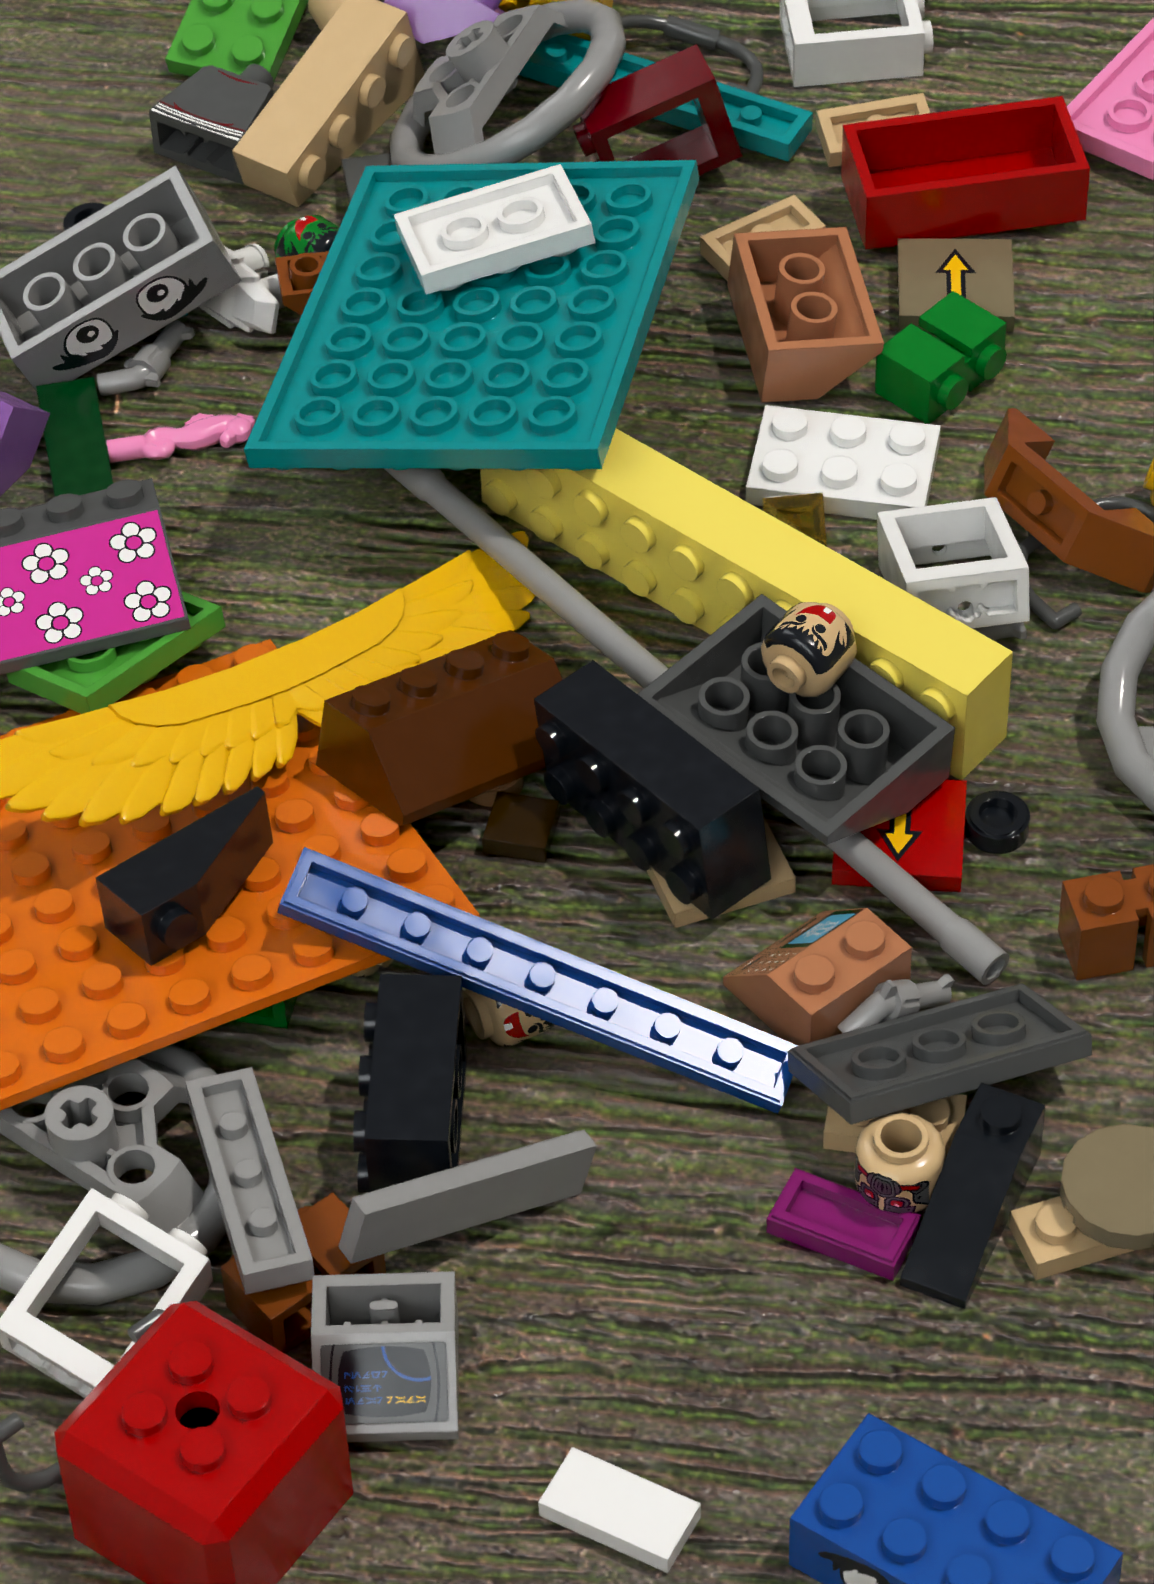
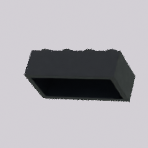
[534,660,771,920]

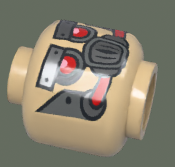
[854,1112,946,1213]

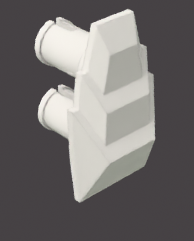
[198,243,286,334]

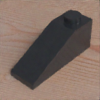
[95,786,273,966]
[900,1083,1046,1309]

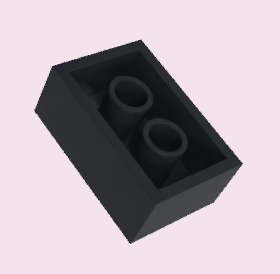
[353,974,467,1193]

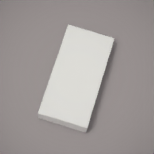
[538,1447,701,1573]

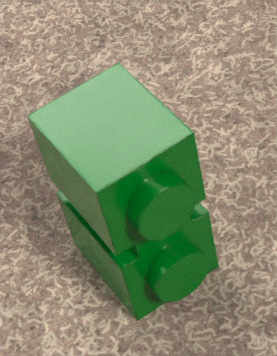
[875,291,1007,424]

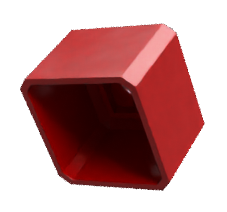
[54,1301,354,1584]

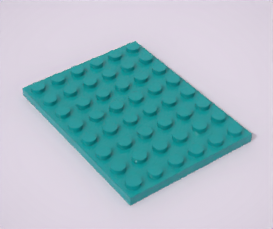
[244,160,700,471]

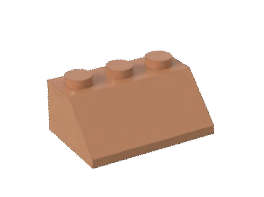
[727,227,884,403]

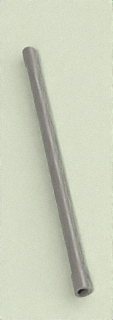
[384,468,1010,985]

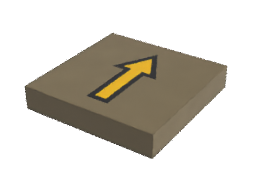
[897,238,1015,332]

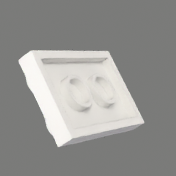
[394,164,596,295]
[746,405,941,520]

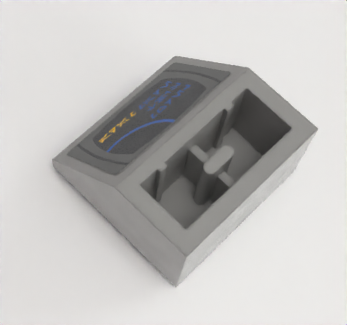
[311,1271,459,1442]

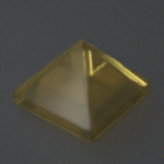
[762,492,827,547]

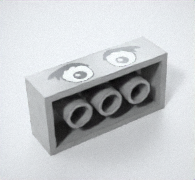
[0,165,241,391]

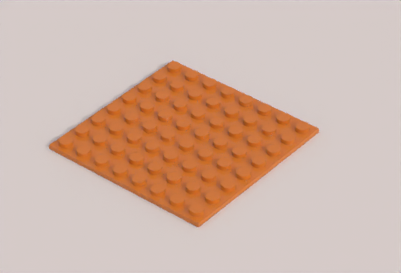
[0,639,480,1111]

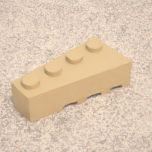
[232,0,425,207]

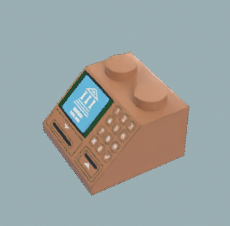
[723,908,912,1045]

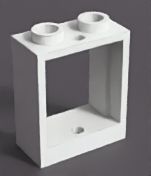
[779,0,933,87]
[877,497,1030,629]
[0,1188,213,1398]

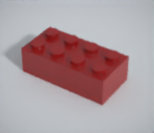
[841,96,1090,250]

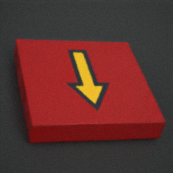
[832,779,967,892]

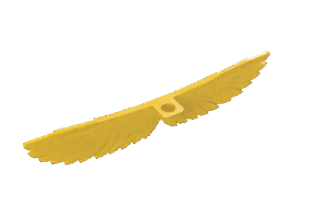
[0,531,535,828]

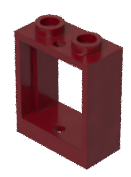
[572,44,742,176]

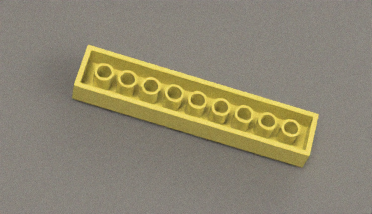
[480,428,1013,780]

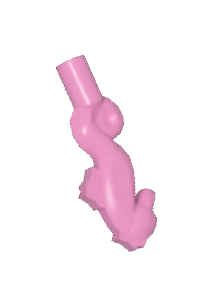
[106,413,255,463]

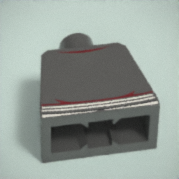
[149,64,274,184]

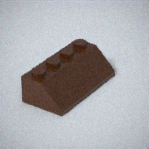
[316,630,563,826]

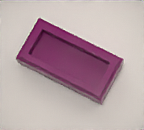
[767,1168,922,1281]

